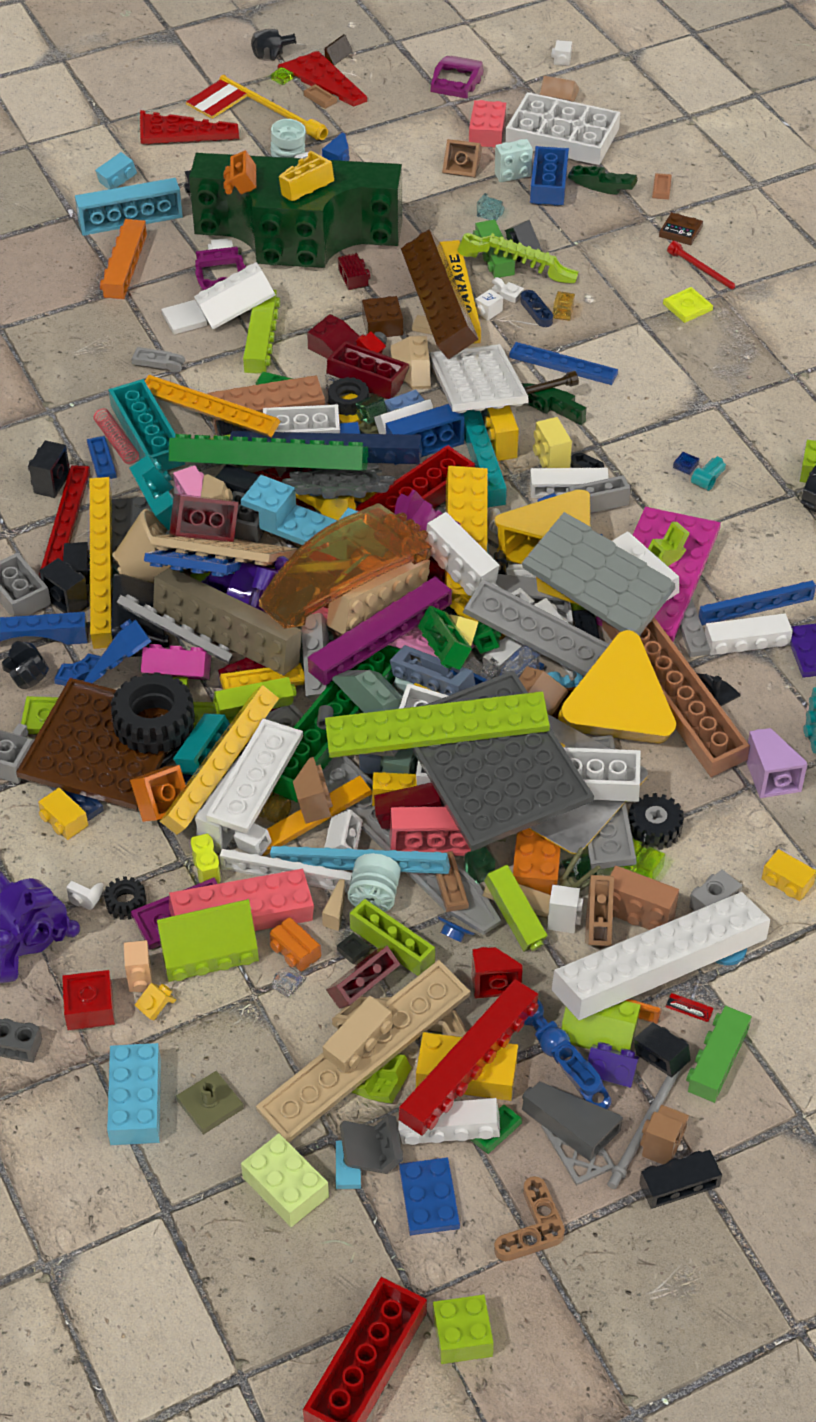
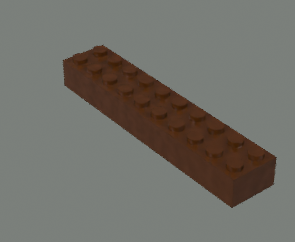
[401,229,479,360]

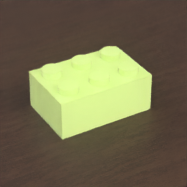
[241,1133,329,1227]

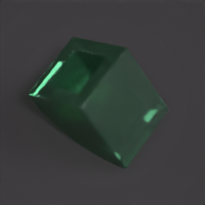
[562,854,597,881]

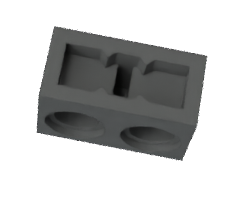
[0,1018,42,1063]

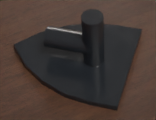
[696,673,741,706]

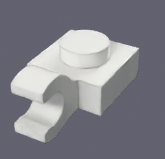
[491,277,524,303]

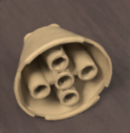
[112,509,189,583]

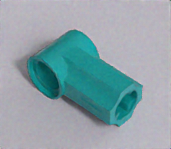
[691,456,726,491]

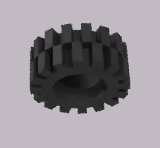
[104,876,147,920]

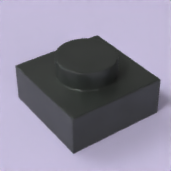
[337,932,370,964]

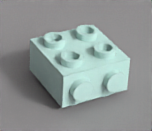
[495,139,533,182]

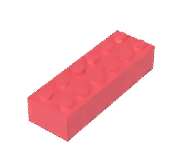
[169,869,314,931]

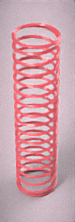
[94,408,139,464]

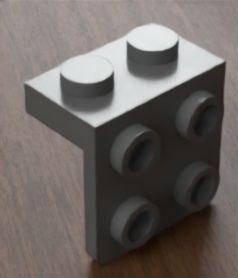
[340,1115,403,1174]

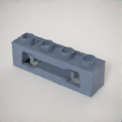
[390,645,475,696]

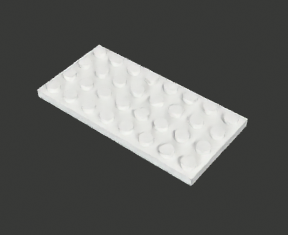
[429,344,528,413]

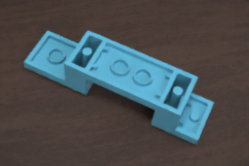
[241,475,402,560]

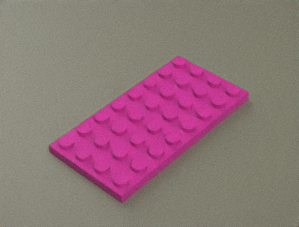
[595,507,721,642]

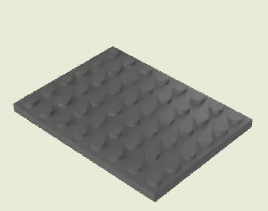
[411,670,594,851]

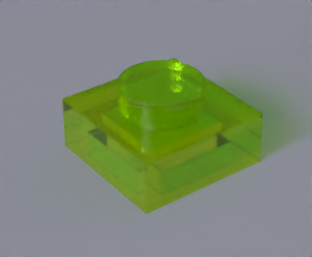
[271,67,293,85]

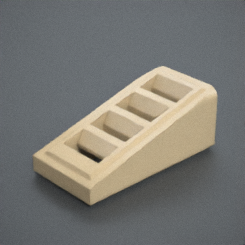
[322,879,345,931]

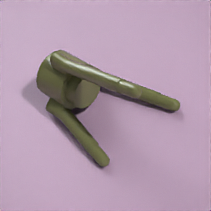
[558,847,603,891]

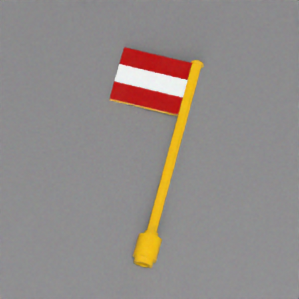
[186,74,328,140]

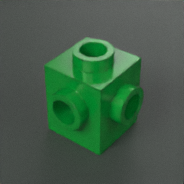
[472,621,502,654]

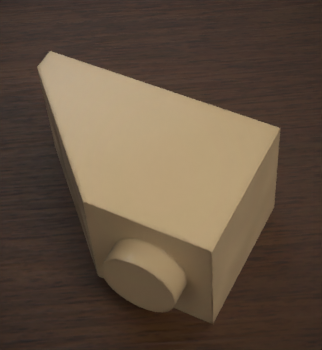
[201,474,233,500]

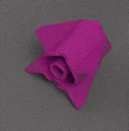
[392,490,461,556]

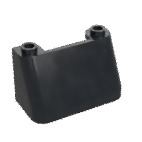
[111,574,169,657]

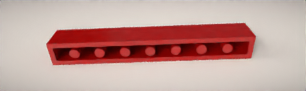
[398,979,539,1136]

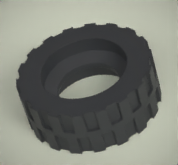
[328,377,369,416]

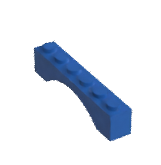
[0,612,88,645]

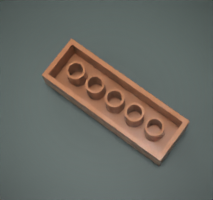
[207,375,325,434]

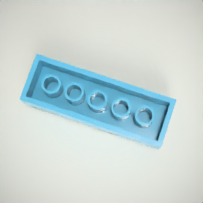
[75,178,183,236]

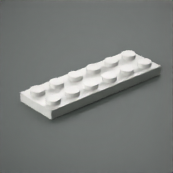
[206,719,303,834]

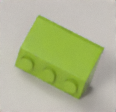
[561,1001,641,1052]

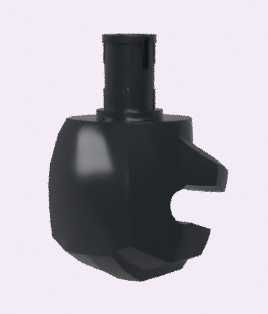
[251,28,297,61]
[2,641,49,689]

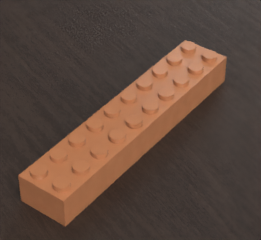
[602,617,750,777]

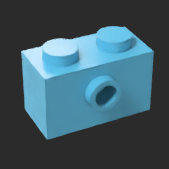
[95,152,137,189]

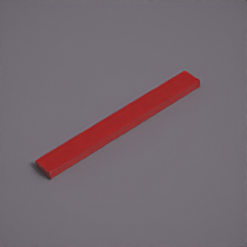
[39,465,90,579]

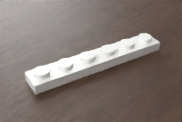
[220,849,352,893]

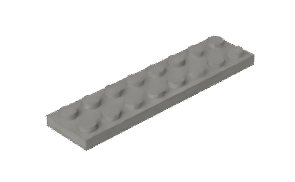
[463,579,609,676]
[587,735,636,870]

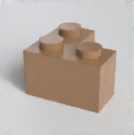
[640,1105,689,1164]

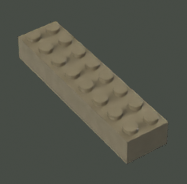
[153,567,302,675]

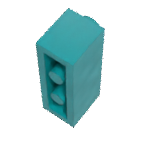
[173,713,230,775]

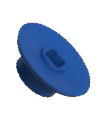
[438,916,475,942]

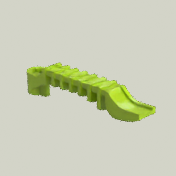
[457,233,579,283]

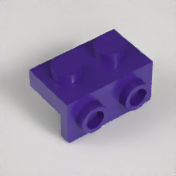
[588,1042,640,1088]

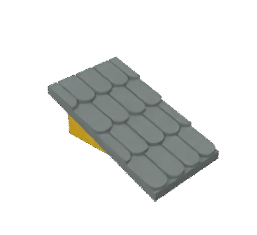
[522,512,675,636]

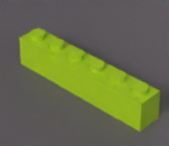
[243,290,280,374]

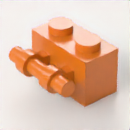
[224,150,256,194]

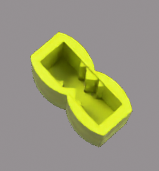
[191,834,221,884]

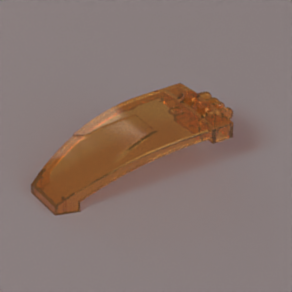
[259,503,432,629]

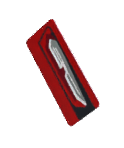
[666,993,714,1022]

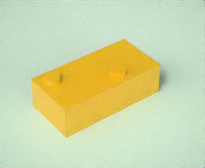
[416,1032,518,1101]

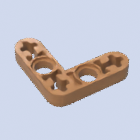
[494,1176,565,1261]

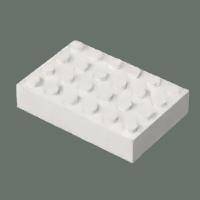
[506,92,620,165]

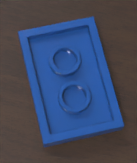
[399,1157,460,1236]

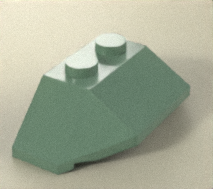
[332,670,403,713]

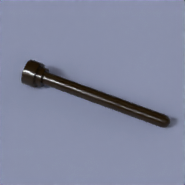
[524,371,579,394]

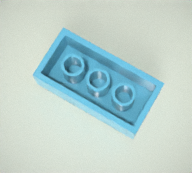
[107,1043,161,1145]

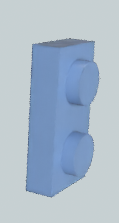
[383,390,425,412]

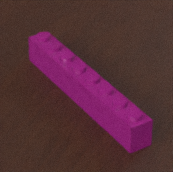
[307,577,452,686]

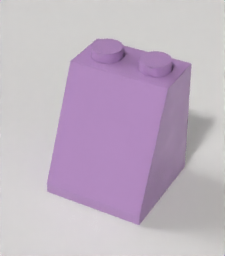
[746,728,807,798]

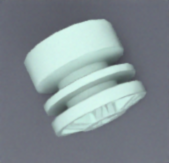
[270,119,306,158]
[348,853,401,912]

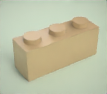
[322,996,393,1074]

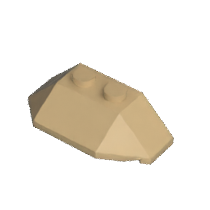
[391,336,431,389]

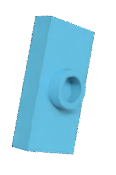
[336,1141,361,1189]

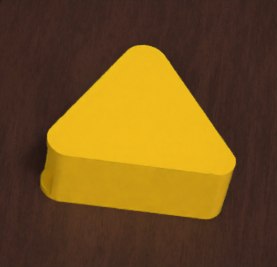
[495,490,591,564]
[558,630,676,744]

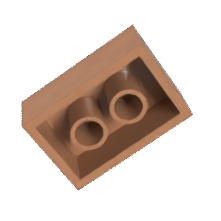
[610,865,679,930]

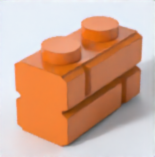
[270,917,321,972]

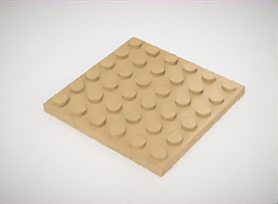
[150,534,301,566]

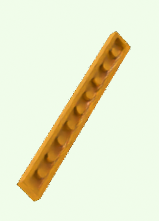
[145,375,281,438]

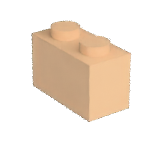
[124,940,152,992]

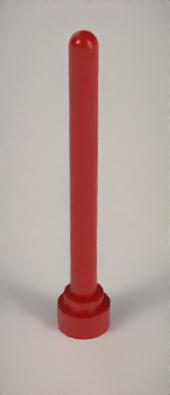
[667,241,735,289]

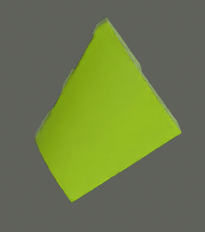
[351,1054,412,1103]

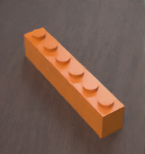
[100,219,147,299]

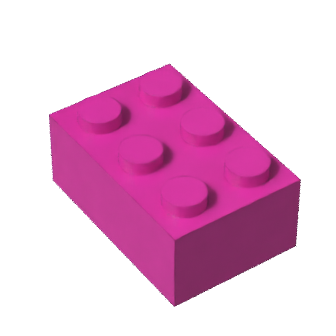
[141,644,212,680]

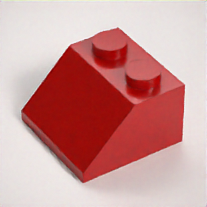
[471,947,523,999]

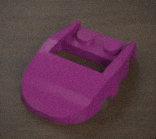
[430,56,484,99]
[195,247,246,291]

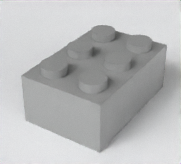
[0,553,51,617]

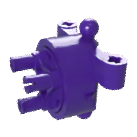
[209,556,300,616]
[0,871,80,984]

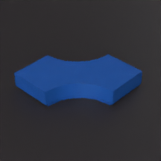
[54,653,101,686]

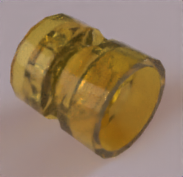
[258,792,292,824]

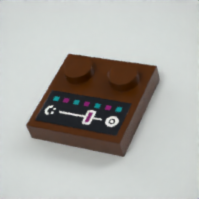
[659,212,703,245]

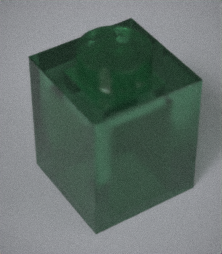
[356,395,387,424]
[464,846,496,884]

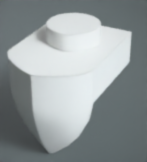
[66,881,103,910]

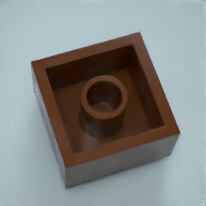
[362,296,403,337]

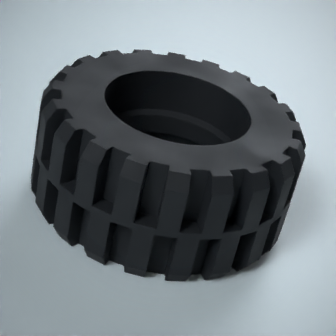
[111,672,195,754]

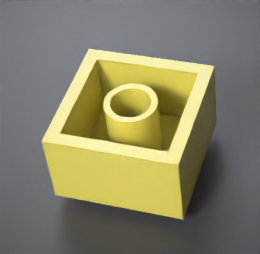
[533,417,572,468]

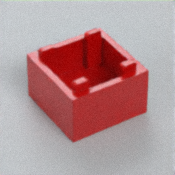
[62,970,115,1030]

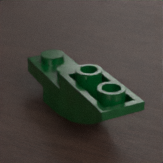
[568,165,638,195]
[521,383,587,425]

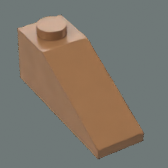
[585,875,614,946]

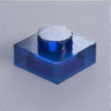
[673,452,700,475]

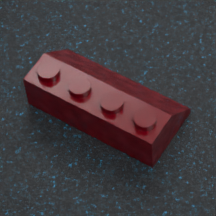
[326,342,409,399]

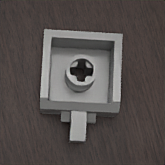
[0,724,35,784]

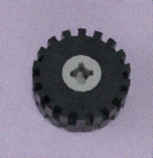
[628,793,684,850]

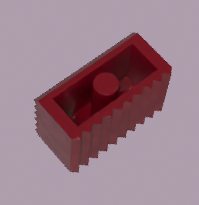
[338,253,371,290]

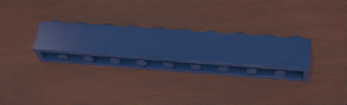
[229,431,422,464]

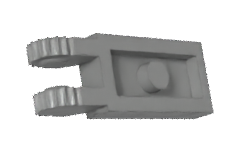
[131,347,185,372]

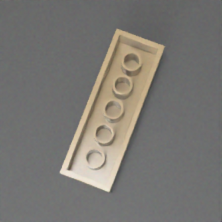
[326,551,430,634]

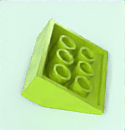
[157,899,259,982]

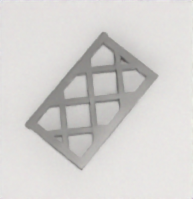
[541,1125,615,1186]

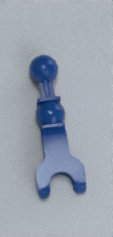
[524,999,612,1109]

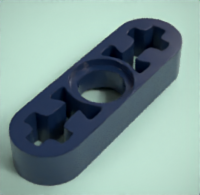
[520,290,553,327]

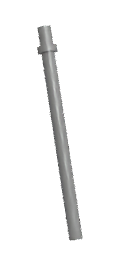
[607,1069,682,1189]

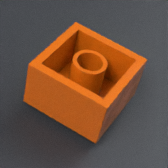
[130,765,186,822]

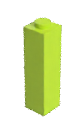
[213,677,296,718]
[484,865,548,952]

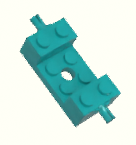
[129,455,174,532]

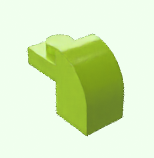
[648,522,690,566]

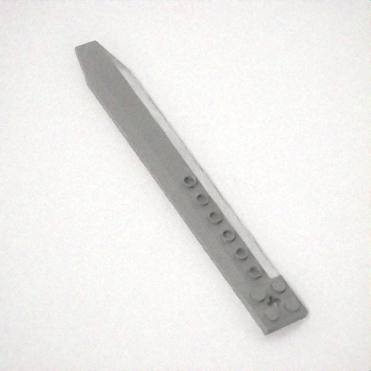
[265,704,501,935]

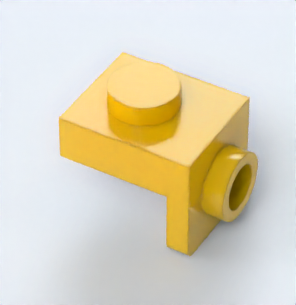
[135,983,177,1020]

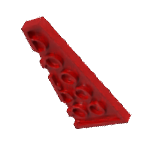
[278,51,367,107]
[140,110,239,144]

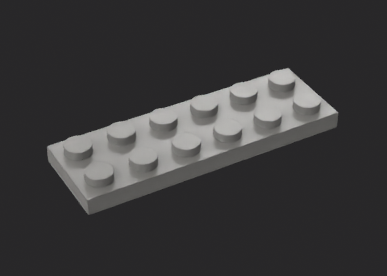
[117,594,233,664]

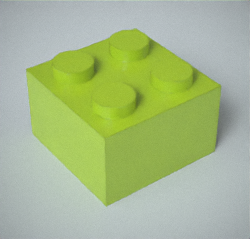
[433,1294,494,1364]

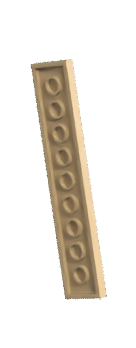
[256,960,470,1143]

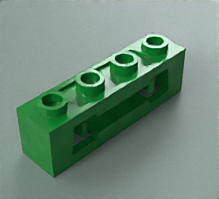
[418,606,472,670]

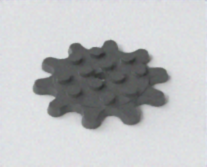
[282,468,395,499]

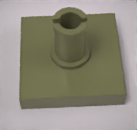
[176,1071,244,1135]

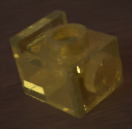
[553,291,575,321]

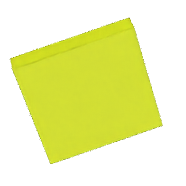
[663,287,713,323]

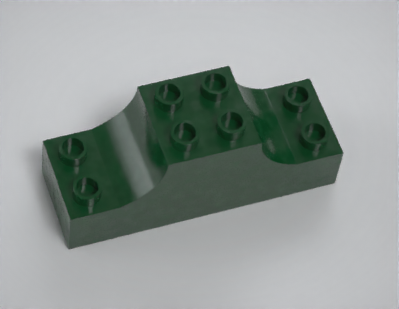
[189,153,402,268]

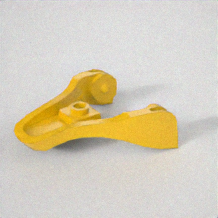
[296,492,378,520]

